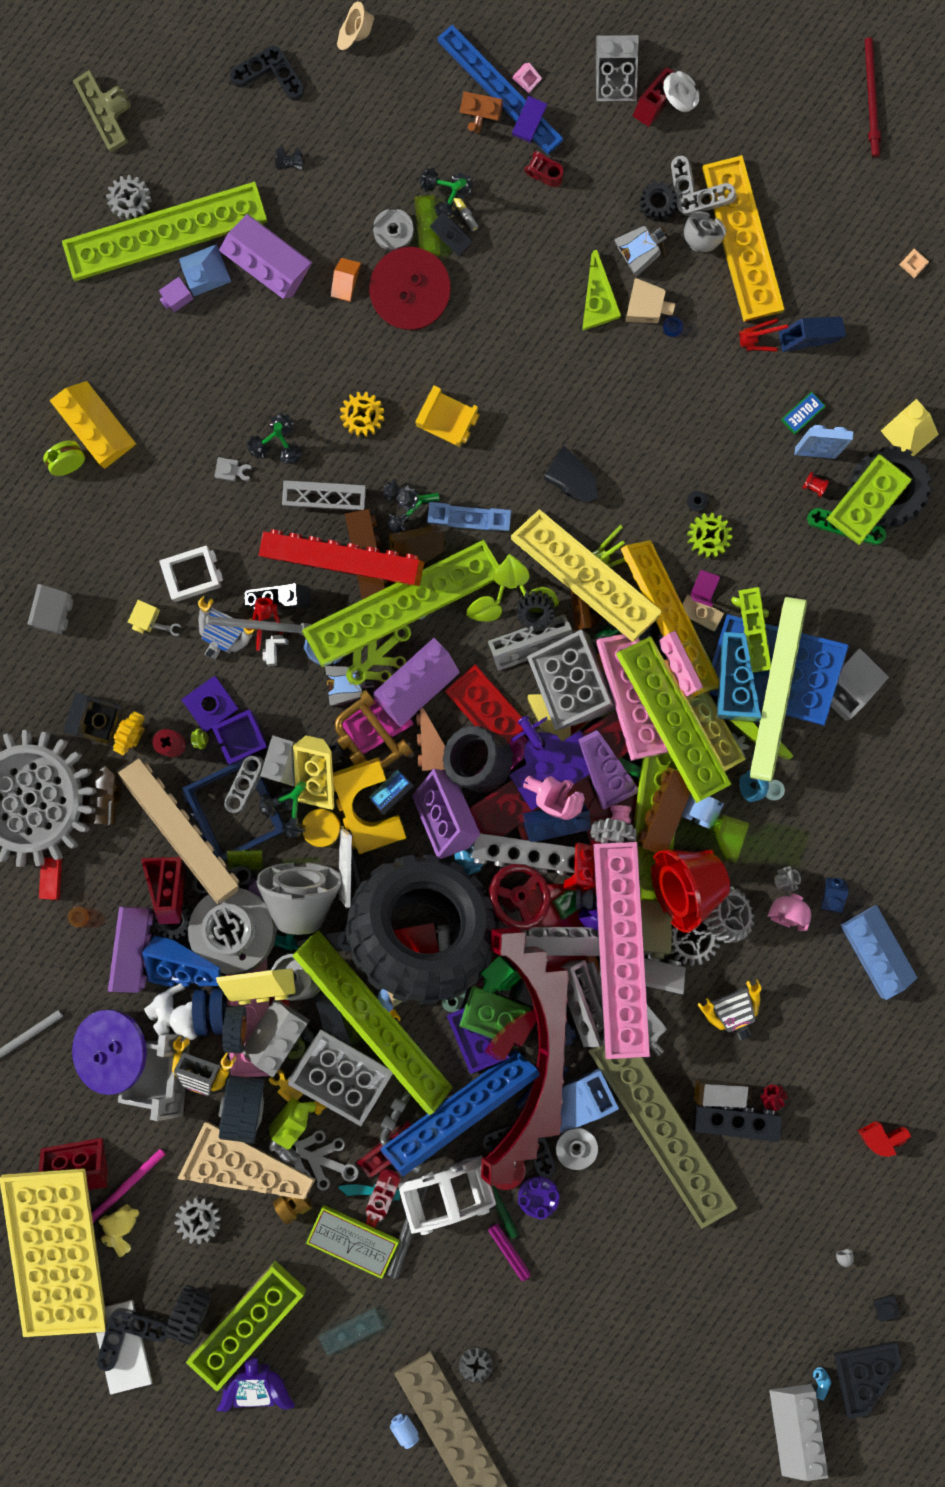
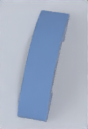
[427,502,511,531]

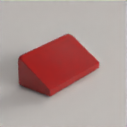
[39,857,62,900]

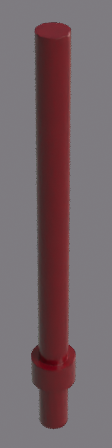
[865,37,881,158]

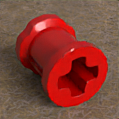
[802,472,829,497]

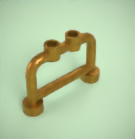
[334,690,413,769]

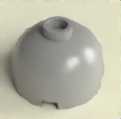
[684,211,726,252]

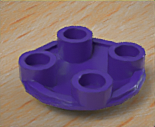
[518,1176,559,1220]

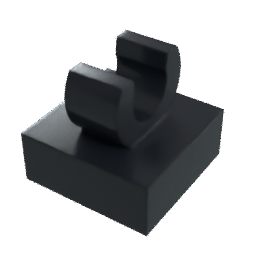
[328,742,345,768]

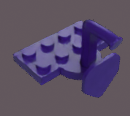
[509,716,590,810]

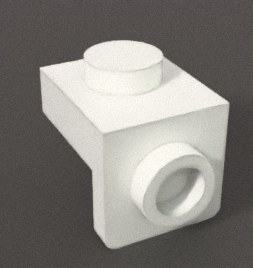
[262,635,289,666]

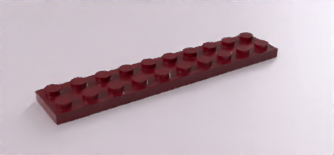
[469,710,628,837]

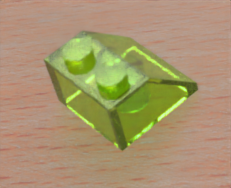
[712,815,749,863]

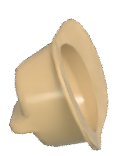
[337,1,374,50]

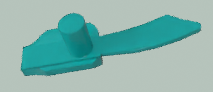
[274,933,301,951]
[339,1184,400,1202]

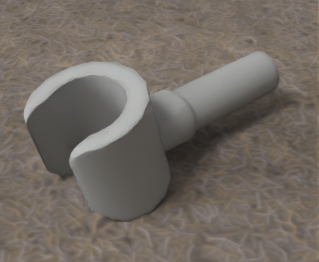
[153,623,182,636]

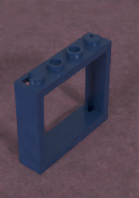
[183,756,284,861]

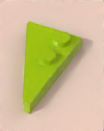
[582,250,621,331]

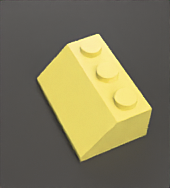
[293,736,334,810]
[216,968,296,1005]

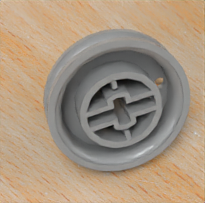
[188,888,277,974]

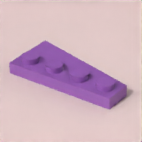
[578,730,638,810]

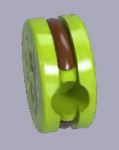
[43,440,85,476]

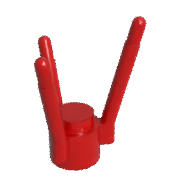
[739,318,789,352]
[252,597,284,651]

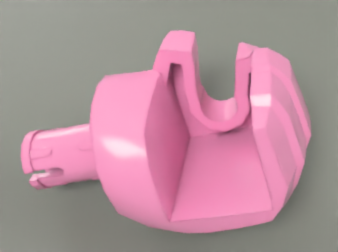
[523,776,584,820]

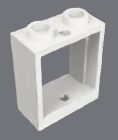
[159,546,223,602]

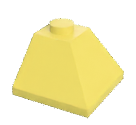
[881,399,939,456]

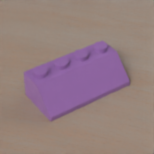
[219,214,312,299]
[372,638,460,727]
[412,769,480,859]
[108,906,155,993]

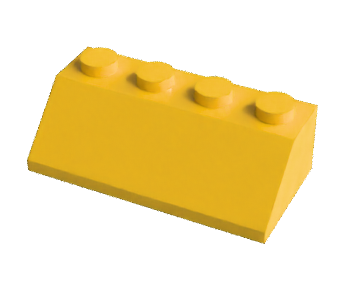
[50,381,136,469]

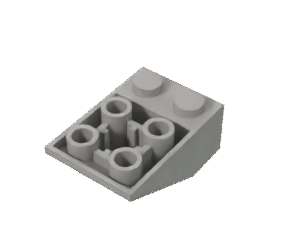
[596,35,639,101]
[831,648,889,721]

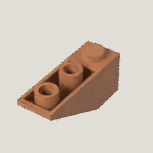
[417,708,445,771]

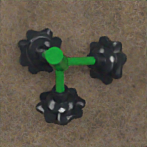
[420,167,474,219]
[246,412,302,464]
[383,479,440,533]
[259,781,307,838]

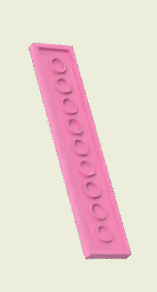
[594,842,650,1059]

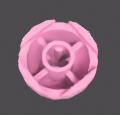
[768,894,811,931]

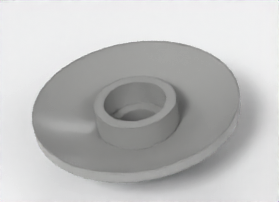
[556,1128,598,1170]

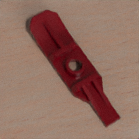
[365,1169,401,1228]

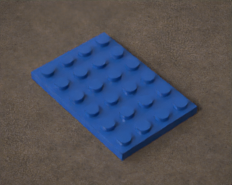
[709,614,849,726]

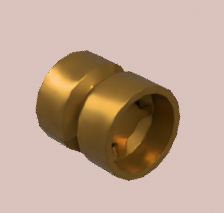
[273,1196,313,1225]

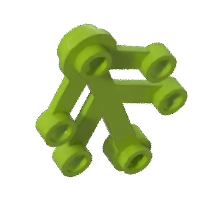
[346,626,411,685]

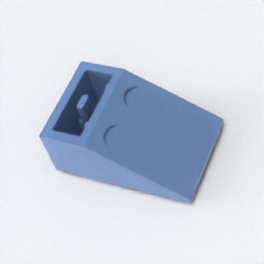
[560,1067,619,1133]

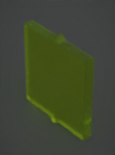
[227,850,263,869]

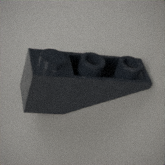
[245,584,310,611]

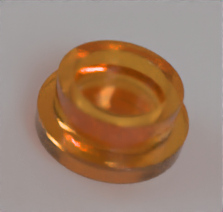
[68,907,89,927]

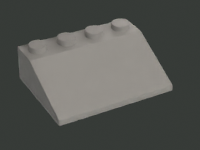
[527,629,616,731]
[288,1029,393,1126]

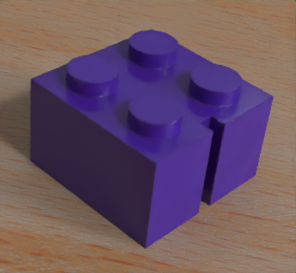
[212,709,269,765]

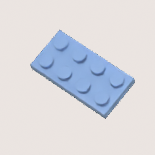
[795,425,853,459]

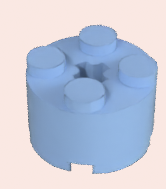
[682,793,724,829]

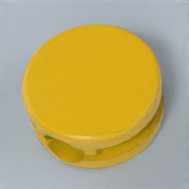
[302,809,341,847]

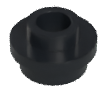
[687,491,708,512]

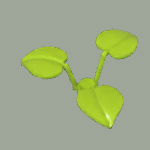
[466,554,560,622]

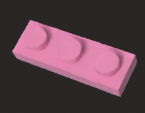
[659,631,703,697]

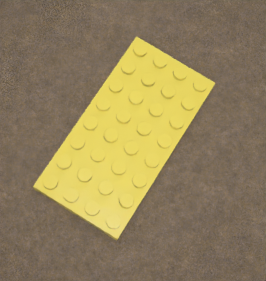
[0,1169,107,1337]

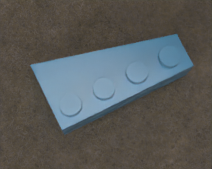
[717,632,761,722]

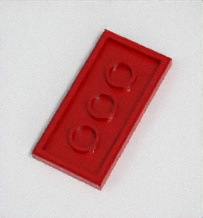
[445,664,524,744]

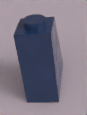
[779,317,846,352]

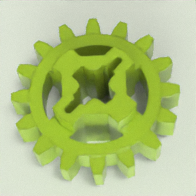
[687,513,733,558]

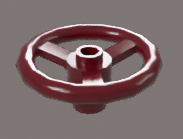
[489,864,550,930]

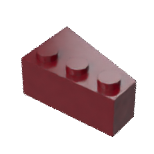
[140,857,186,924]

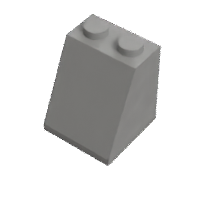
[260,736,296,786]

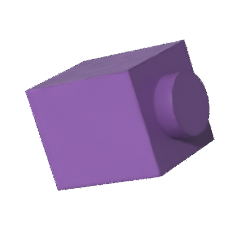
[159,277,193,313]

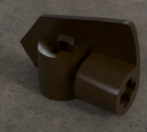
[78,766,122,825]

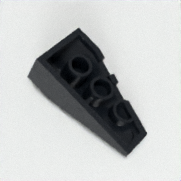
[314,990,364,1046]

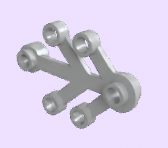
[293,1130,359,1191]

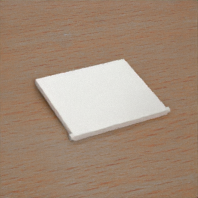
[339,826,352,907]

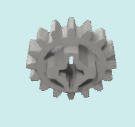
[106,175,152,221]
[590,818,637,844]
[175,1196,222,1244]

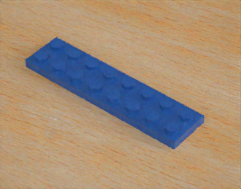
[380,1050,540,1176]

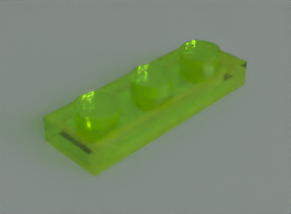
[414,195,440,256]

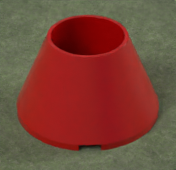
[651,849,730,932]

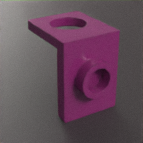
[690,569,720,607]

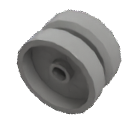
[271,954,321,1001]

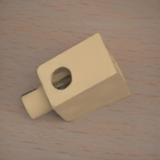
[626,278,675,323]

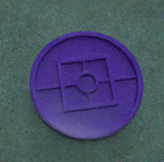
[72,1009,147,1095]

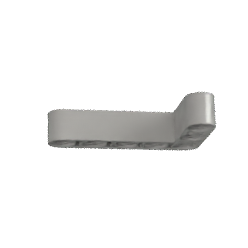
[498,905,600,956]

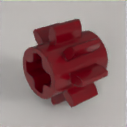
[760,1084,788,1111]

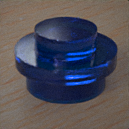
[663,316,683,337]

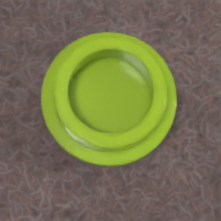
[191,728,209,749]

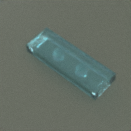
[318,1307,384,1356]

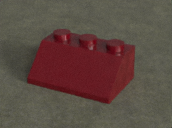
[39,1138,108,1190]

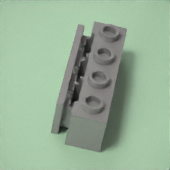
[560,960,605,1047]

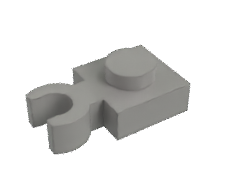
[214,457,252,482]

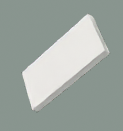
[96,1300,152,1394]

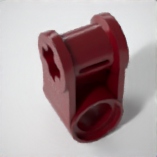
[524,151,563,187]

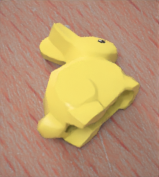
[99,1204,139,1257]

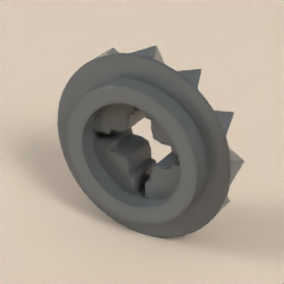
[459,1348,493,1383]

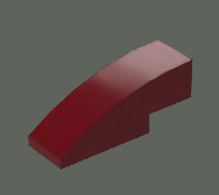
[484,1009,537,1061]

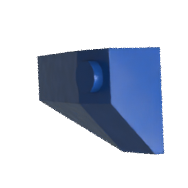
[143,935,221,986]

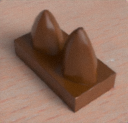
[571,590,601,631]

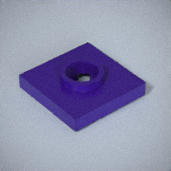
[181,676,239,733]

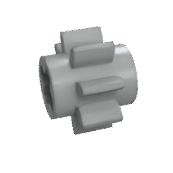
[774,866,801,893]

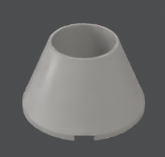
[257,862,341,935]

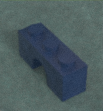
[522,803,591,842]

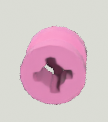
[611,805,631,825]

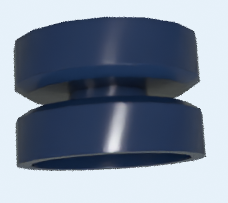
[192,988,229,1036]

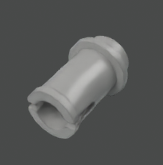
[436,924,452,951]

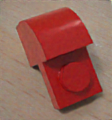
[858,1121,911,1157]

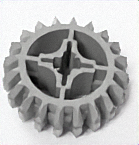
[703,887,755,943]
[670,919,720,966]

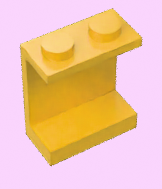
[415,386,480,447]

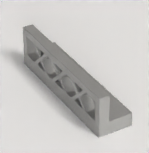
[282,481,367,511]
[488,614,573,671]

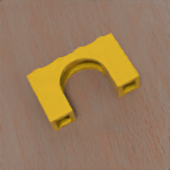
[333,757,406,854]

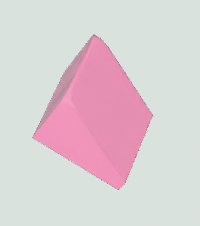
[512,63,542,93]

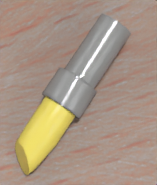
[454,198,478,231]

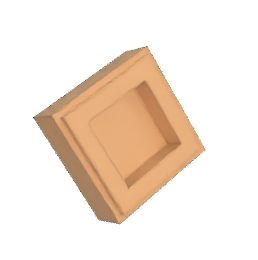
[900,249,929,278]

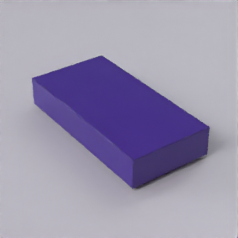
[512,96,547,143]

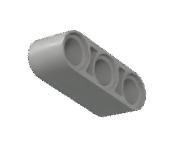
[225,756,264,813]

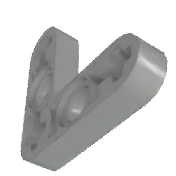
[671,156,737,216]

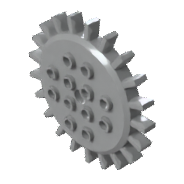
[0,730,96,867]

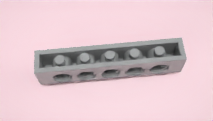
[468,834,575,876]

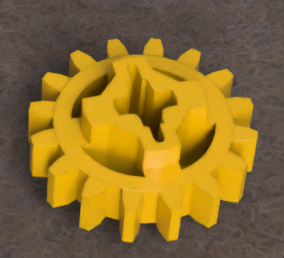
[340,392,384,437]
[113,711,145,755]

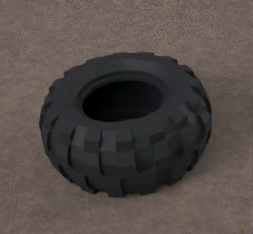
[346,855,499,1004]

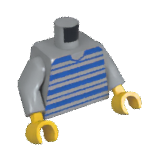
[198,596,257,660]

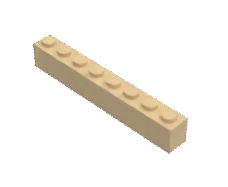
[118,759,239,905]

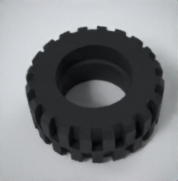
[848,446,932,529]

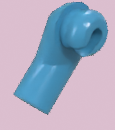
[813,1367,831,1401]

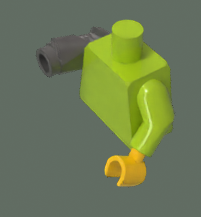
[269,1098,327,1165]

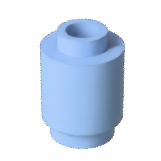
[390,1414,419,1449]

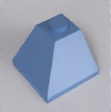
[179,244,231,296]

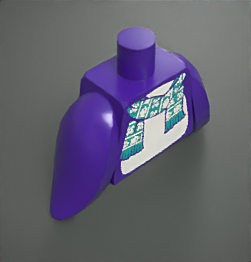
[217,1357,295,1412]

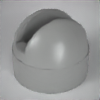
[836,1249,854,1267]

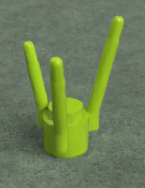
[593,525,626,568]

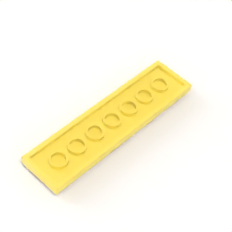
[511,509,662,642]

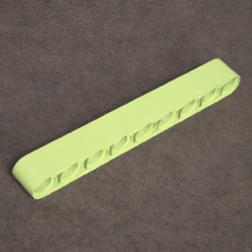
[750,597,807,782]

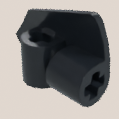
[543,446,598,503]

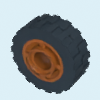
[223,1006,247,1054]

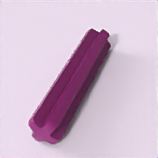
[489,1224,531,1281]

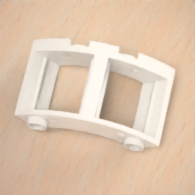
[398,1156,496,1235]

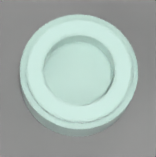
[765,780,785,800]

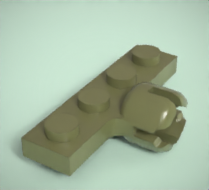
[73,70,131,153]

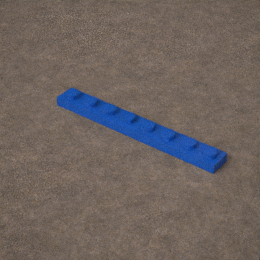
[437,25,563,155]

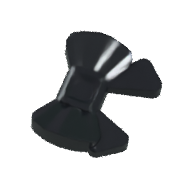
[275,145,303,170]

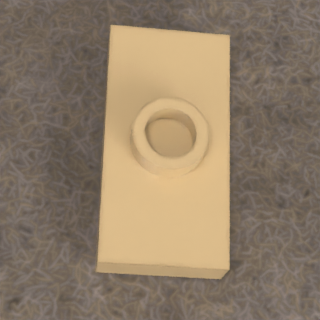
[682,595,724,632]

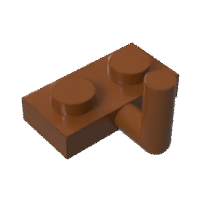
[460,91,504,134]

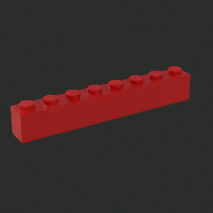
[259,529,424,587]

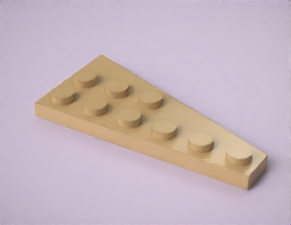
[178,1121,315,1199]

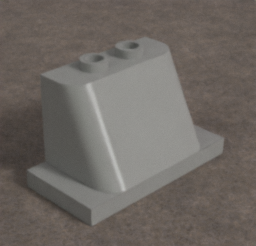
[118,1033,190,1121]

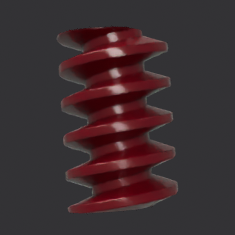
[153,729,186,757]

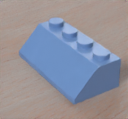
[840,905,917,1000]

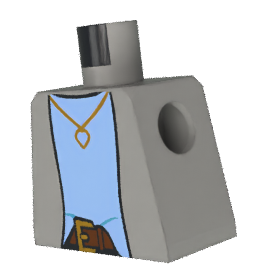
[614,226,666,276]
[325,666,374,707]

